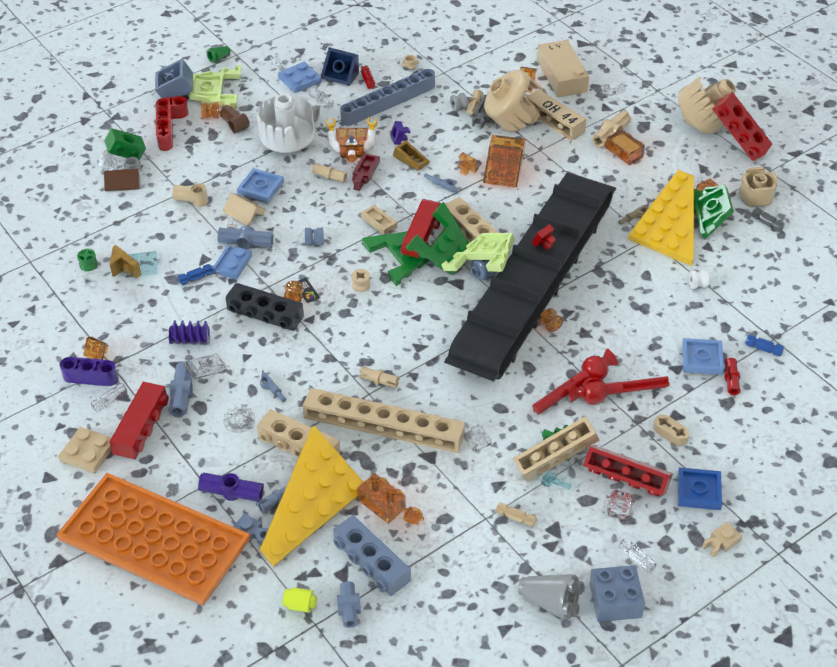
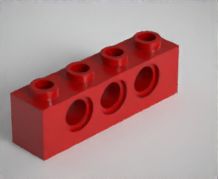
[712,92,772,161]

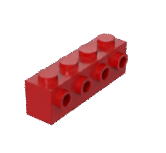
[109,381,169,460]
[583,445,673,497]

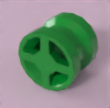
[77,248,98,271]

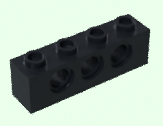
[225,282,304,331]

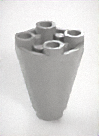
[518,574,584,620]

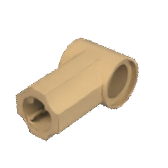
[172,183,209,207]

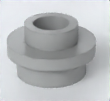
[124,157,141,170]

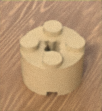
[739,167,778,207]

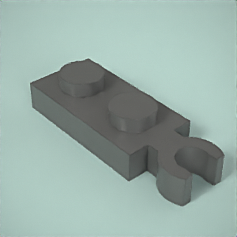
[472,95,491,128]

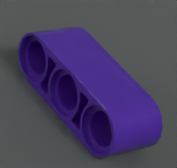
[59,357,118,386]

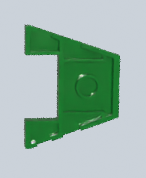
[406,202,469,275]
[362,231,430,286]

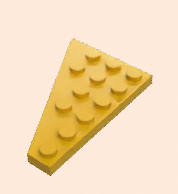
[628,170,694,266]
[259,426,368,567]

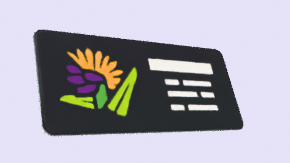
[293,278,320,303]

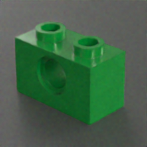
[104,128,146,160]

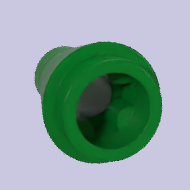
[206,46,231,63]

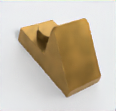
[110,245,142,279]

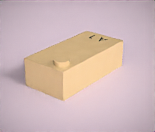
[537,40,589,97]

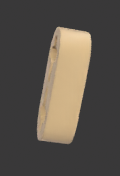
[653,414,689,446]

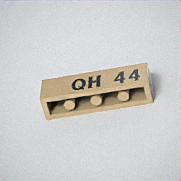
[526,89,586,141]

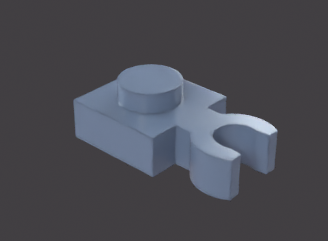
[233,513,268,545]

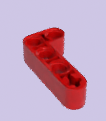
[156,96,189,151]
[401,199,441,258]

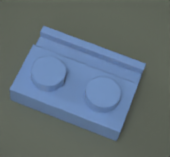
[213,245,252,280]

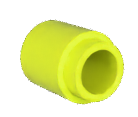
[283,587,317,613]

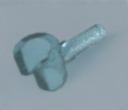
[541,471,572,490]

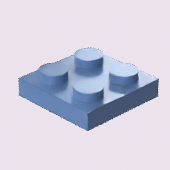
[278,61,322,93]
[237,168,284,203]
[682,338,724,375]

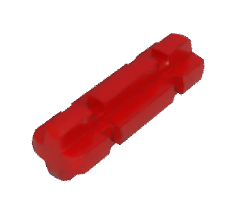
[360,65,376,89]

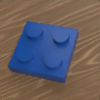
[678,467,722,510]

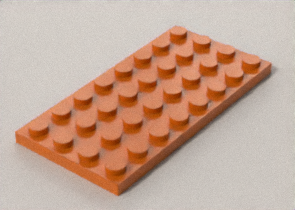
[56,473,251,606]

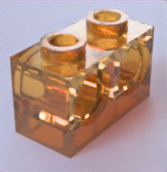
[357,473,406,524]

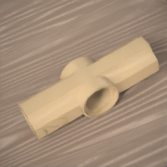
[592,110,631,148]

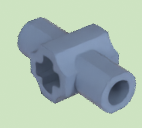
[337,581,361,628]

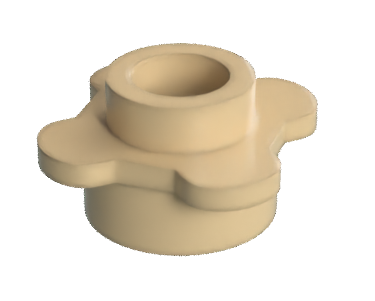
[401,55,419,69]

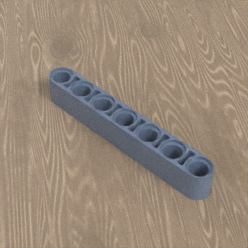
[340,69,435,126]

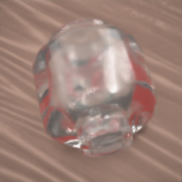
[603,490,636,520]

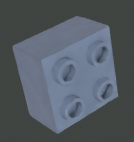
[155,58,193,98]
[589,565,645,622]

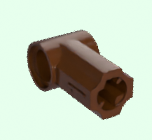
[220,105,250,133]

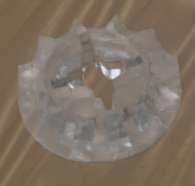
[223,405,256,433]

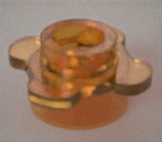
[402,507,424,525]

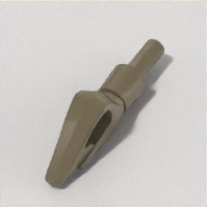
[618,203,649,224]

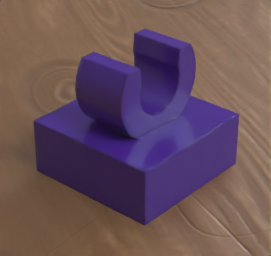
[390,121,411,145]

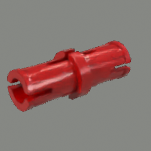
[724,358,741,396]

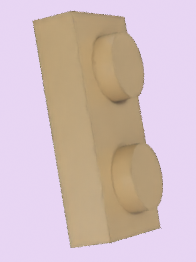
[361,205,397,235]

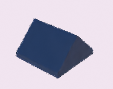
[321,47,359,86]

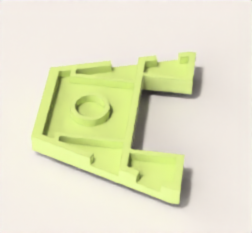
[189,65,242,109]
[442,233,515,272]

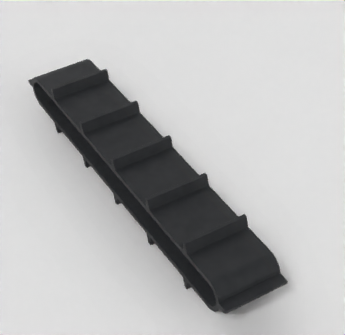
[444,173,616,381]

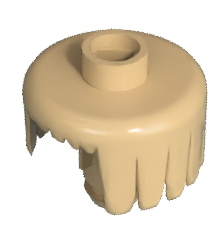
[484,70,543,132]
[678,77,736,134]

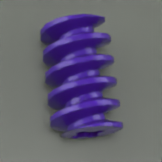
[168,320,210,345]

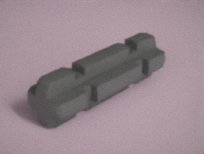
[752,207,785,232]

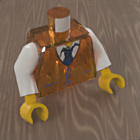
[326,117,378,162]

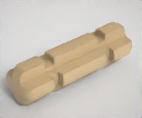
[496,502,537,527]

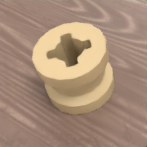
[351,269,370,292]

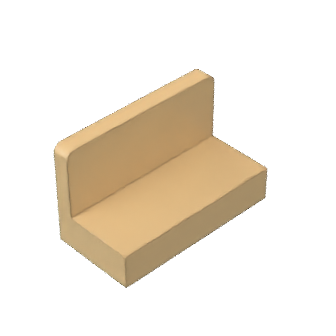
[223,193,266,226]

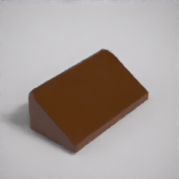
[104,169,140,191]

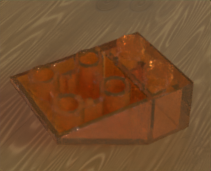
[483,135,526,187]

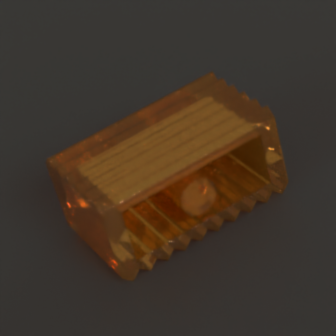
[606,129,645,165]

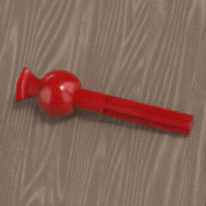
[532,348,619,415]
[569,376,670,405]

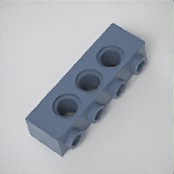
[333,515,411,596]

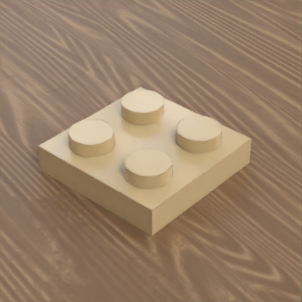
[58,427,112,474]

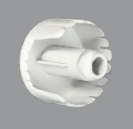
[257,94,315,153]

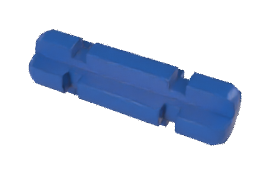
[178,264,214,285]
[745,334,784,356]

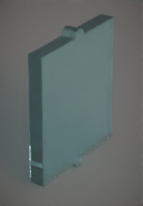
[125,251,159,278]

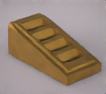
[393,140,430,171]

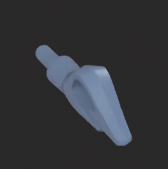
[424,173,458,194]
[260,370,287,402]

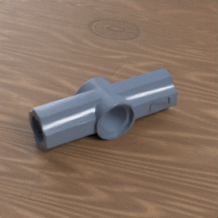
[217,225,274,249]
[169,361,194,418]

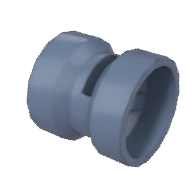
[305,227,324,245]

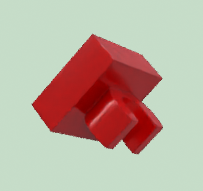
[531,224,556,250]

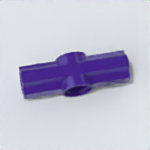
[198,472,264,502]

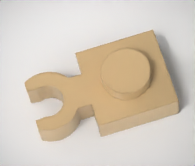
[702,522,742,557]

